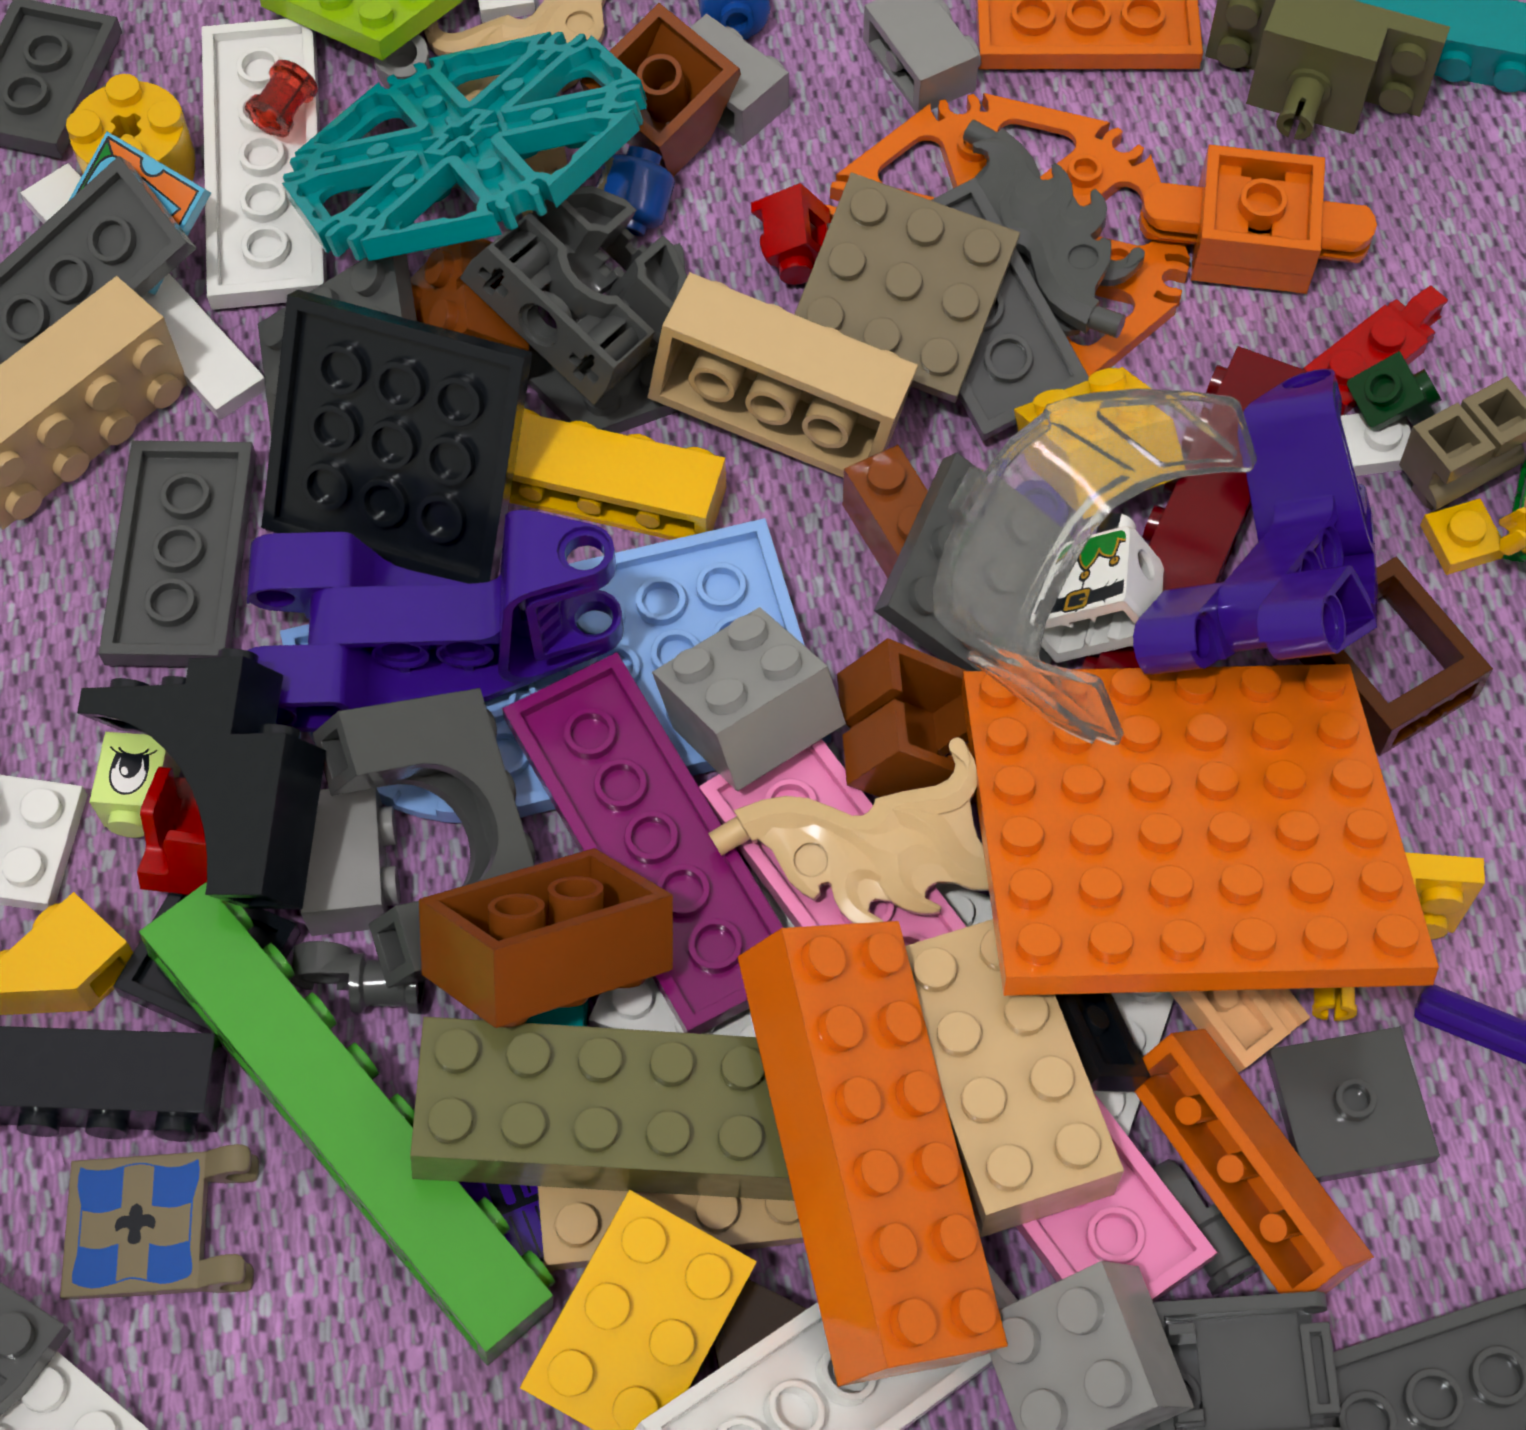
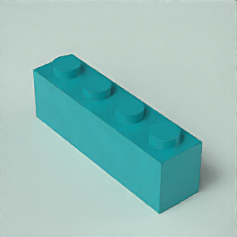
[1355,0,1526,92]

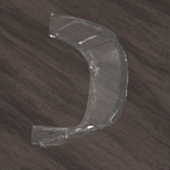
[932,389,1257,745]

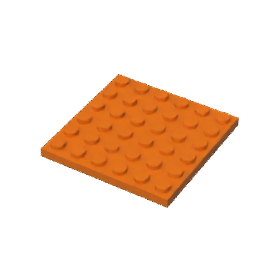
[961,664,1439,996]

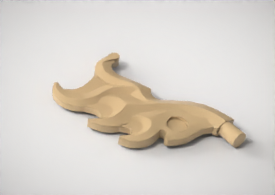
[424,0,606,102]
[708,737,989,924]

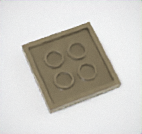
[794,172,1020,403]

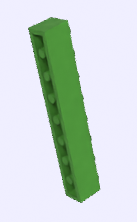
[139,883,555,1366]

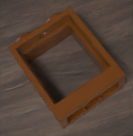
[1299,556,1493,757]

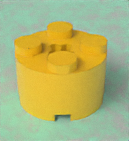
[66,74,196,181]

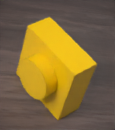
[1420,498,1504,575]

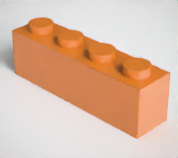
[1134,1029,1374,1294]

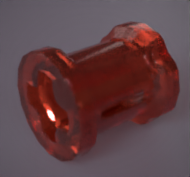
[245,60,318,138]

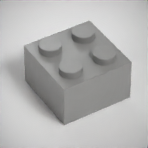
[652,607,846,791]
[989,1261,1194,1430]

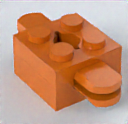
[1138,144,1377,294]

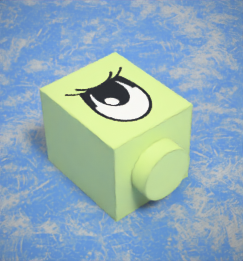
[89,732,180,838]

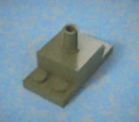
[1205,0,1450,140]

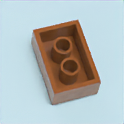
[419,848,673,1028]

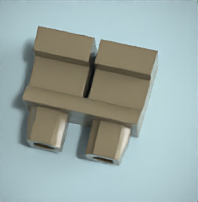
[1399,376,1526,510]

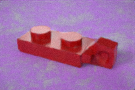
[1303,285,1448,416]

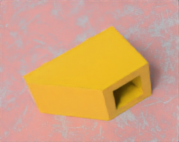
[0,892,133,1015]

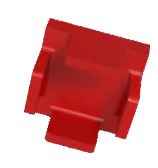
[137,766,207,895]

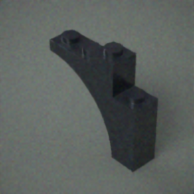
[77,648,326,909]

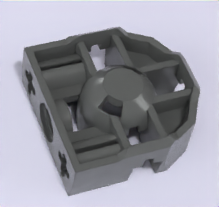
[460,186,687,405]

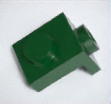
[1347,351,1442,432]

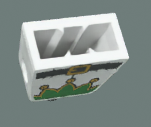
[1022,513,1164,663]

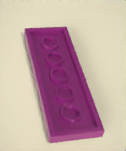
[502,652,784,1034]

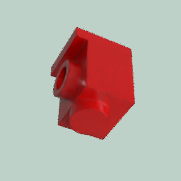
[751,183,831,285]

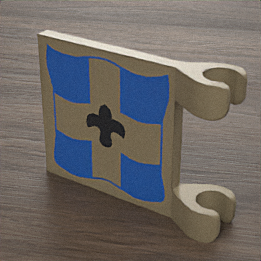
[60,1144,259,1300]

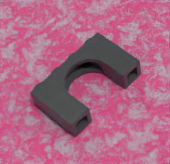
[313,688,535,989]

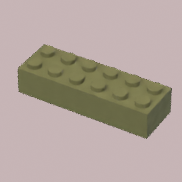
[410,1016,794,1201]

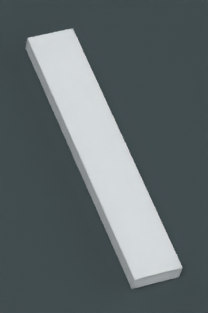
[20,163,266,420]

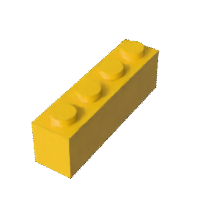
[509,408,727,540]

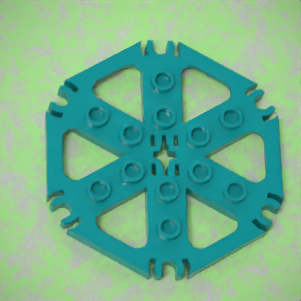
[282,32,647,261]

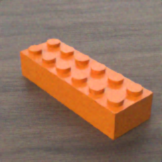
[738,921,1008,1387]

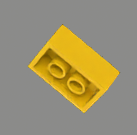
[520,1190,757,1430]

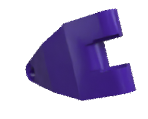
[1133,369,1378,675]
[247,509,624,732]

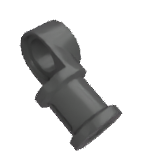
[291,941,425,1014]
[1152,1159,1261,1295]

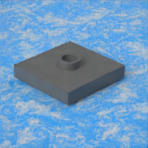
[1266,1026,1440,1183]

